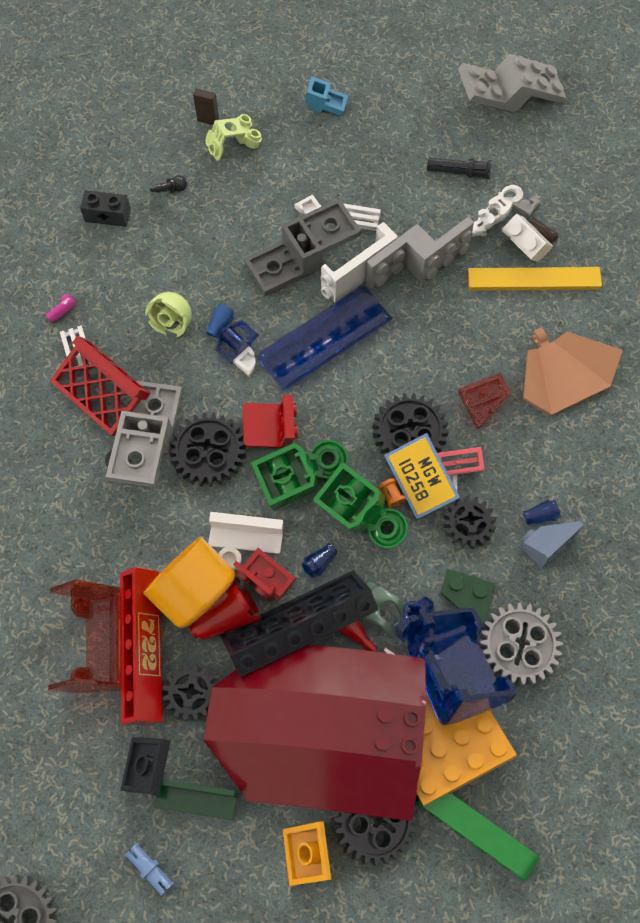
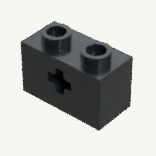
[80,190,131,227]

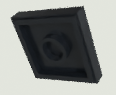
[121,737,170,796]

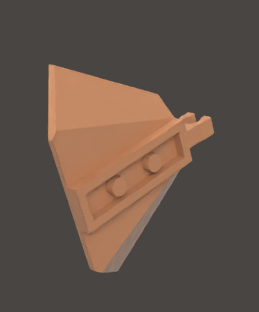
[523,327,623,416]

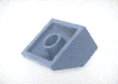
[521,521,584,569]

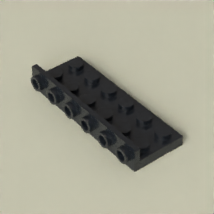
[220,570,378,677]

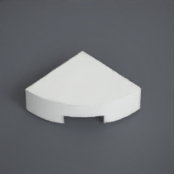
[294,195,321,214]
[233,346,256,377]

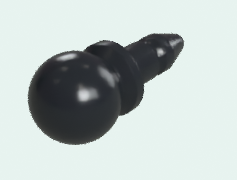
[150,175,187,193]

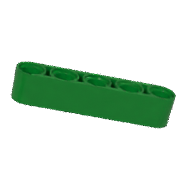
[415,793,540,882]

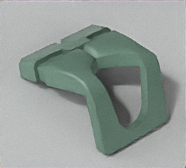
[362,582,410,638]

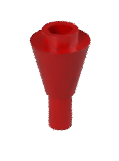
[337,621,378,652]

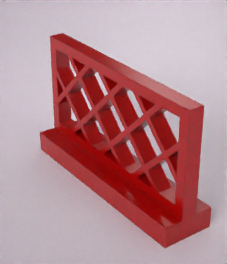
[49,335,151,436]

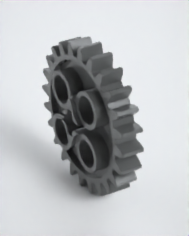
[0,875,59,923]

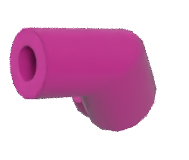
[46,294,75,323]

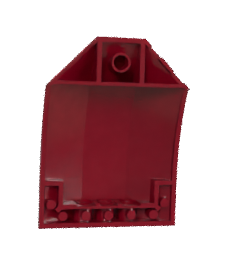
[204,645,426,821]

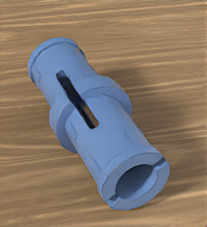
[125,843,174,897]

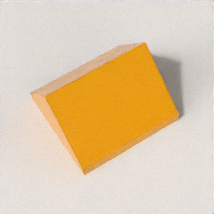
[283,821,331,886]

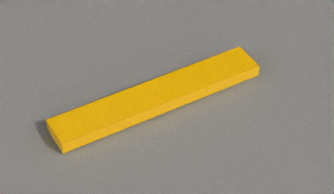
[467,267,602,291]

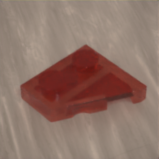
[458,373,511,429]

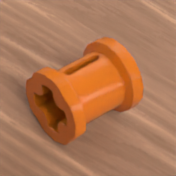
[377,478,407,509]

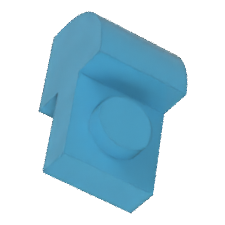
[305,76,348,116]

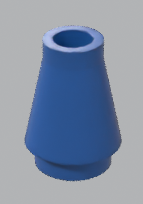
[206,304,235,339]

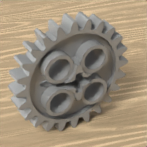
[479,603,563,686]

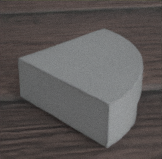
[512,198,540,219]

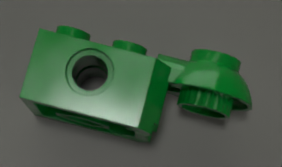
[251,440,348,510]
[313,462,408,548]

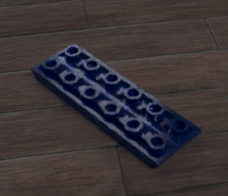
[257,286,392,391]

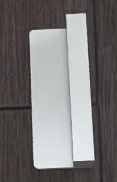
[208,512,284,554]

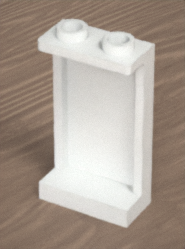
[321,222,398,303]

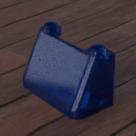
[407,607,517,725]

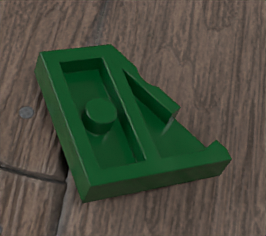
[440,569,495,630]

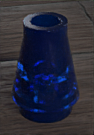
[523,499,561,525]
[301,543,337,578]

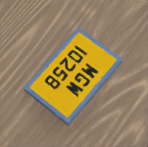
[384,433,460,519]

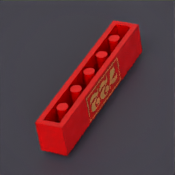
[120,567,163,726]

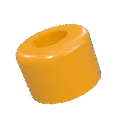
[143,536,235,628]

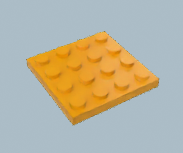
[416,665,517,808]

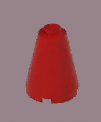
[189,576,262,641]

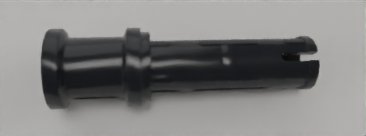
[427,157,492,179]

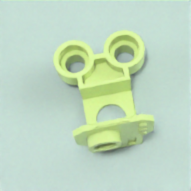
[205,114,262,160]

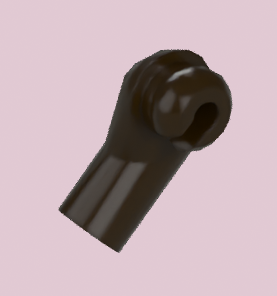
[529,218,558,243]

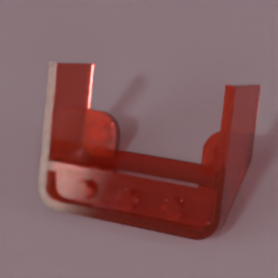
[48,579,121,693]

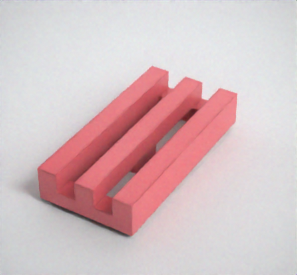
[438,447,485,475]

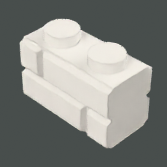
[502,214,553,262]

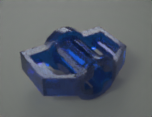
[215,320,259,364]
[395,596,435,642]

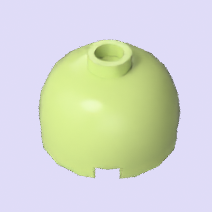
[145,292,192,337]

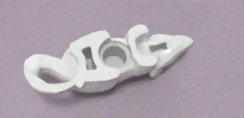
[472,185,523,237]

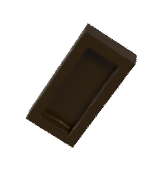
[193,88,219,125]

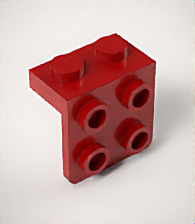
[242,394,298,449]
[233,548,297,602]

